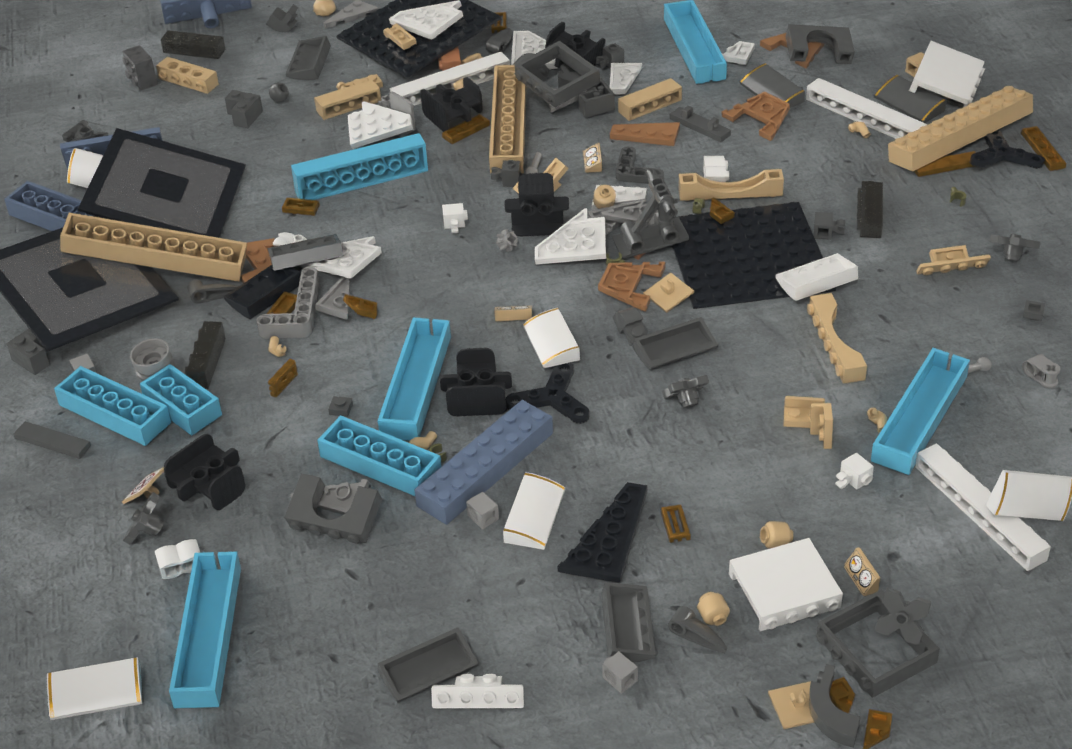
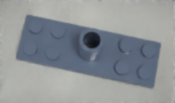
[160,0,252,28]
[60,127,163,169]

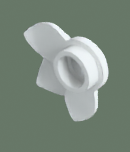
[273,232,307,246]

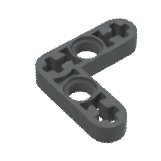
[616,146,664,184]

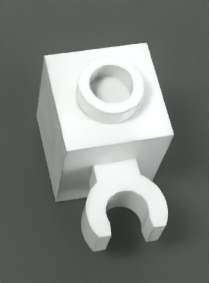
[442,203,468,233]
[835,453,874,490]

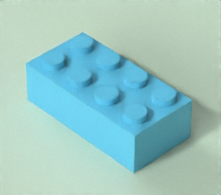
[140,364,222,436]

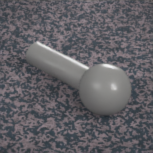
[525,152,542,174]
[968,357,992,373]

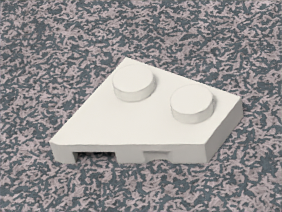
[722,41,755,65]

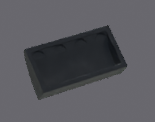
[224,265,301,319]

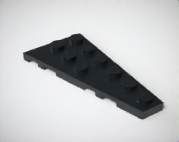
[557,482,647,583]

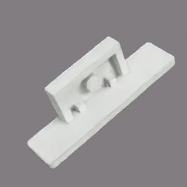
[431,674,524,708]

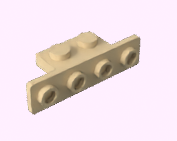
[916,245,991,275]

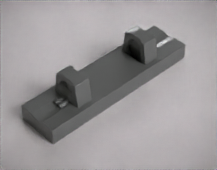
[670,106,731,142]

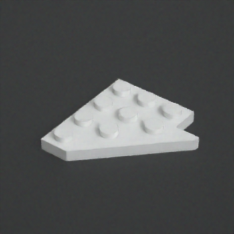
[389,0,463,40]
[511,31,558,70]
[348,101,414,149]
[535,208,606,265]
[298,236,382,278]

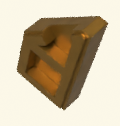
[710,197,735,224]
[343,294,377,319]
[829,677,855,713]
[863,709,893,749]

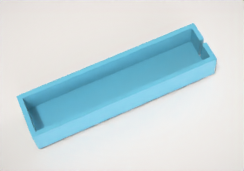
[664,0,727,84]
[378,317,451,441]
[871,348,970,475]
[169,552,241,708]

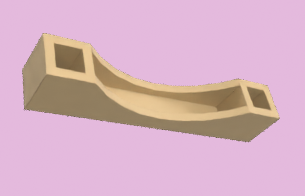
[679,169,784,201]
[807,293,867,384]

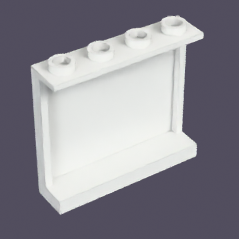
[909,41,985,108]
[729,538,843,631]

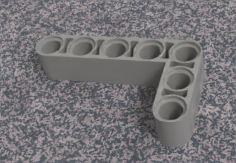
[256,266,319,339]

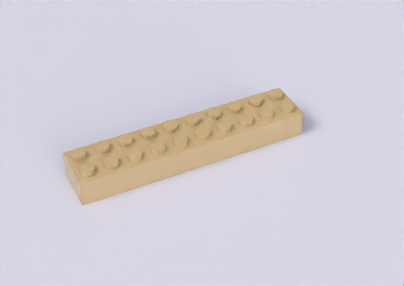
[489,65,526,174]
[888,86,1033,171]
[60,213,247,282]

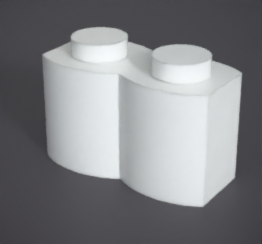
[703,156,729,182]
[155,539,200,579]

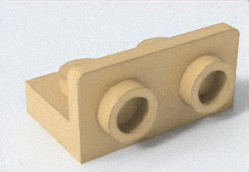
[783,396,825,428]
[810,403,833,449]

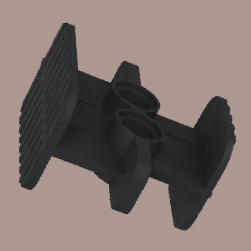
[545,22,606,68]
[420,77,483,132]
[504,173,569,237]
[440,348,512,417]
[164,434,245,510]

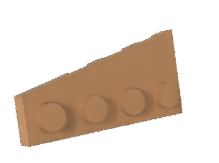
[610,122,680,146]

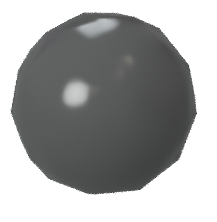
[269,82,289,102]

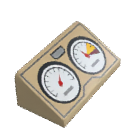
[583,143,602,173]
[495,306,532,321]
[844,547,880,596]

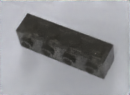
[161,30,226,59]
[856,181,883,238]
[185,321,226,389]

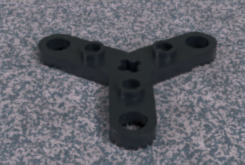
[970,130,1045,169]
[505,362,590,424]

